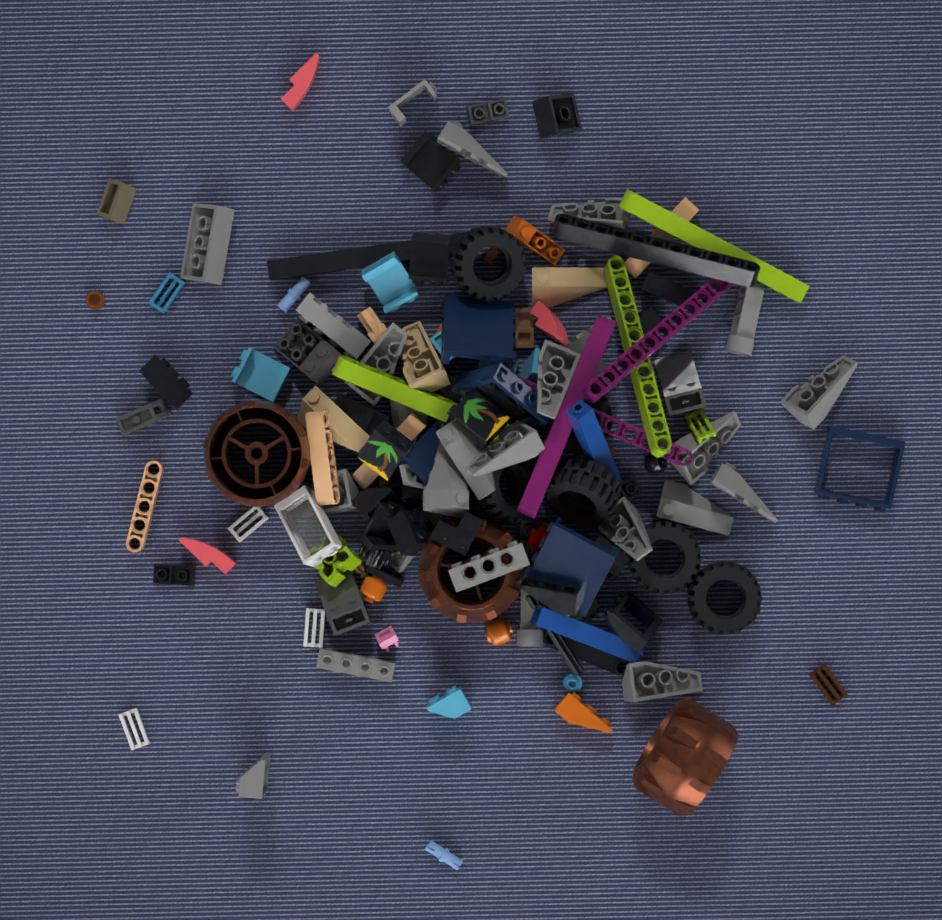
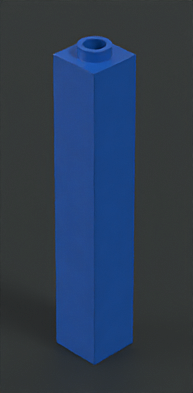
[566,399,623,484]
[530,604,644,663]

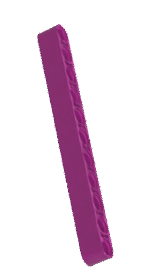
[583,278,734,403]
[517,315,616,519]
[503,371,693,466]

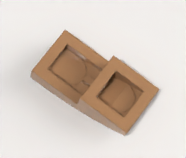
[514,307,534,348]

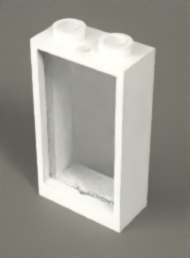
[274,485,342,567]

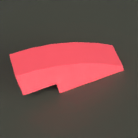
[281,53,320,112]
[529,300,569,347]
[179,537,237,574]

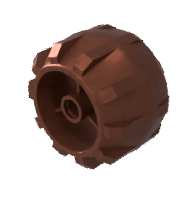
[203,400,311,507]
[418,517,525,623]
[632,698,738,816]

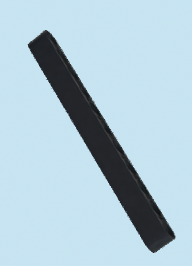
[552,214,760,287]
[267,231,471,281]

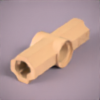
[357,307,403,357]

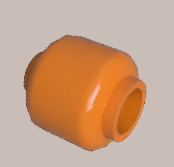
[359,574,388,604]
[484,618,514,646]

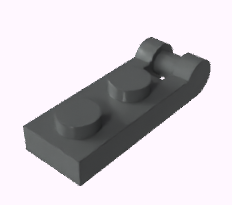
[115,397,173,436]

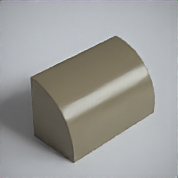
[96,178,137,224]

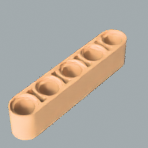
[625,197,699,279]
[305,410,340,506]
[351,412,426,490]
[126,461,164,552]

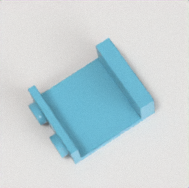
[361,251,419,314]
[231,347,291,402]

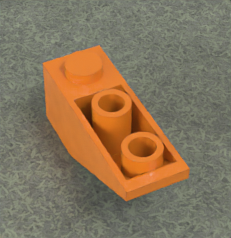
[505,216,565,265]
[554,692,613,733]

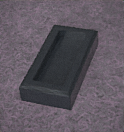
[366,565,405,588]

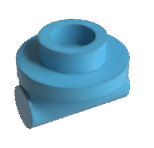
[563,672,584,692]

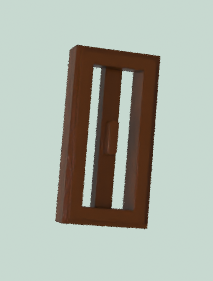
[809,664,848,706]

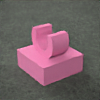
[375,626,399,652]

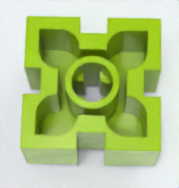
[310,533,362,588]

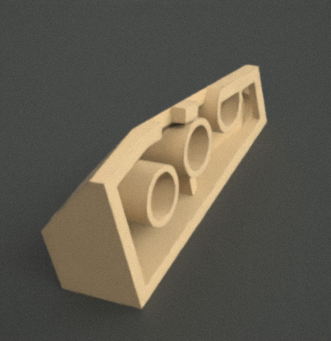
[532,267,607,307]
[402,320,450,392]
[297,385,370,453]

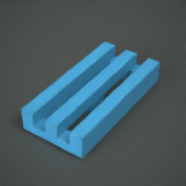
[148,272,186,314]

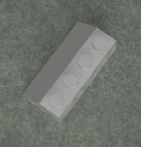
[180,203,235,285]
[236,752,271,799]

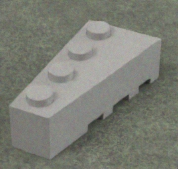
[296,292,371,360]

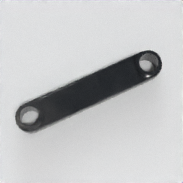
[543,631,629,676]

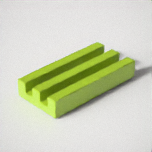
[684,408,717,444]

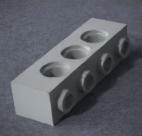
[448,540,530,592]
[316,648,396,682]

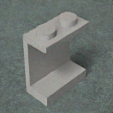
[388,79,438,127]

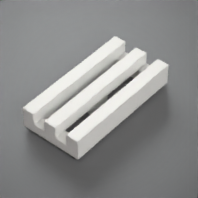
[227,507,269,543]
[303,608,325,648]
[118,708,150,751]

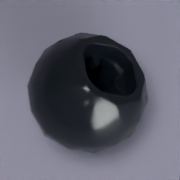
[644,452,668,475]

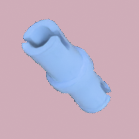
[277,276,311,313]
[425,840,463,870]

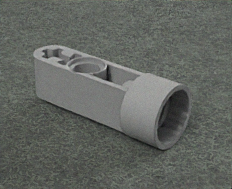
[725,284,764,356]
[516,577,543,647]

